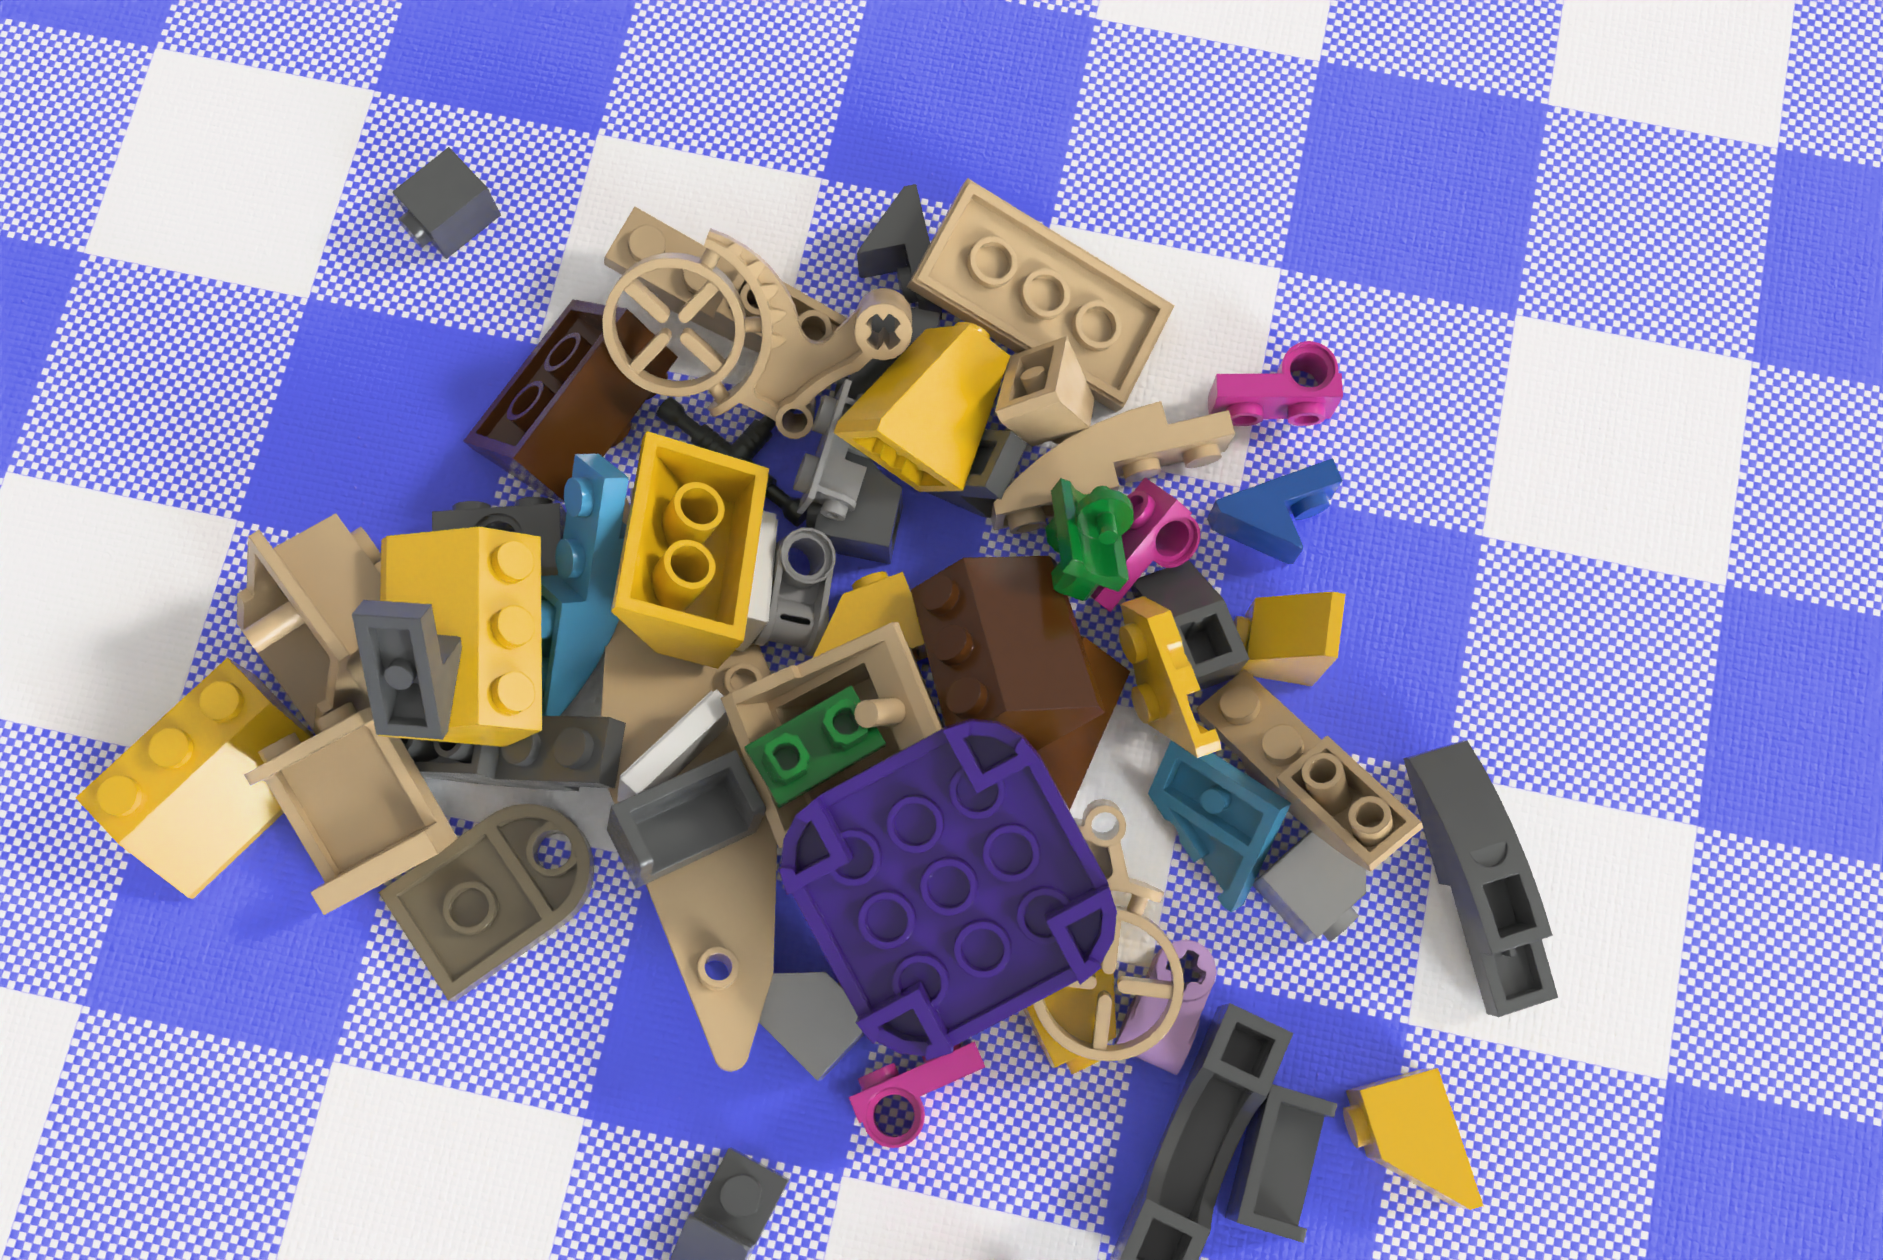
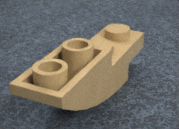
[604,206,847,353]
[991,401,1235,534]
[1196,669,1423,872]

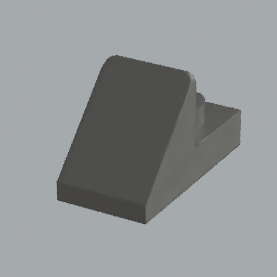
[857,184,942,320]
[927,430,1027,518]
[352,600,462,740]
[670,1147,790,1260]

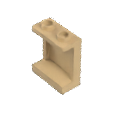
[244,702,458,915]

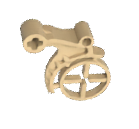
[603,228,912,439]
[1033,799,1184,1061]

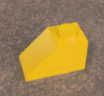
[813,571,928,662]
[1234,591,1346,686]
[1343,1068,1484,1210]

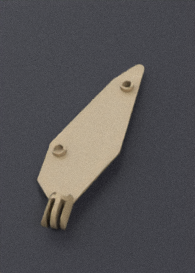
[601,488,777,1072]

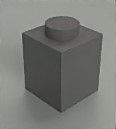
[392,147,501,259]

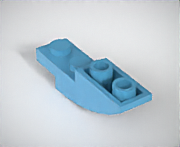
[541,454,629,716]

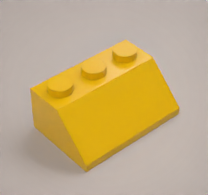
[611,431,769,669]
[378,527,542,747]
[75,658,314,899]

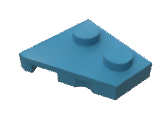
[1148,740,1291,913]

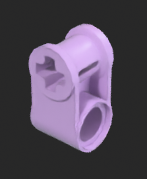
[1114,939,1217,1075]

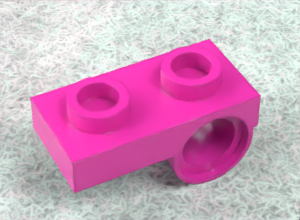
[1208,341,1343,426]
[1090,477,1201,612]
[848,1041,985,1148]

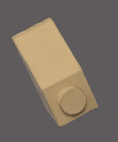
[995,336,1095,447]

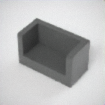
[606,750,766,889]
[1225,1084,1337,1243]

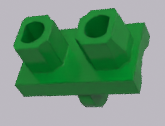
[1045,478,1134,601]
[744,685,886,808]

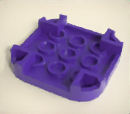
[779,719,1118,1061]

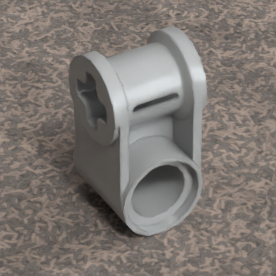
[752,528,836,657]

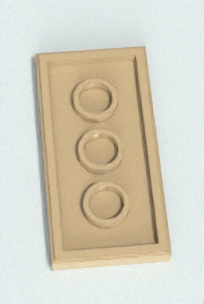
[907,178,1175,412]

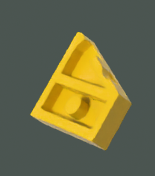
[1119,596,1222,758]

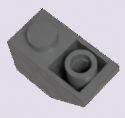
[1131,560,1249,690]

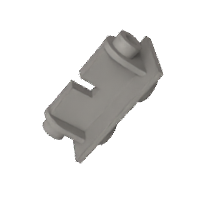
[793,379,869,521]

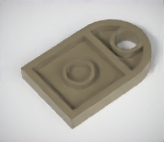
[378,804,594,1002]

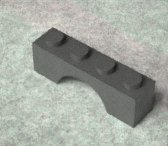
[806,307,940,564]
[1110,1003,1293,1260]

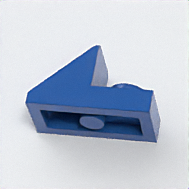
[1207,458,1343,564]

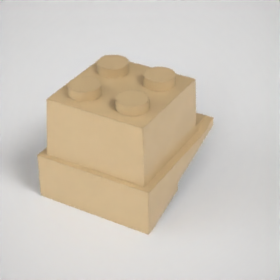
[237,513,381,735]
[721,622,943,849]

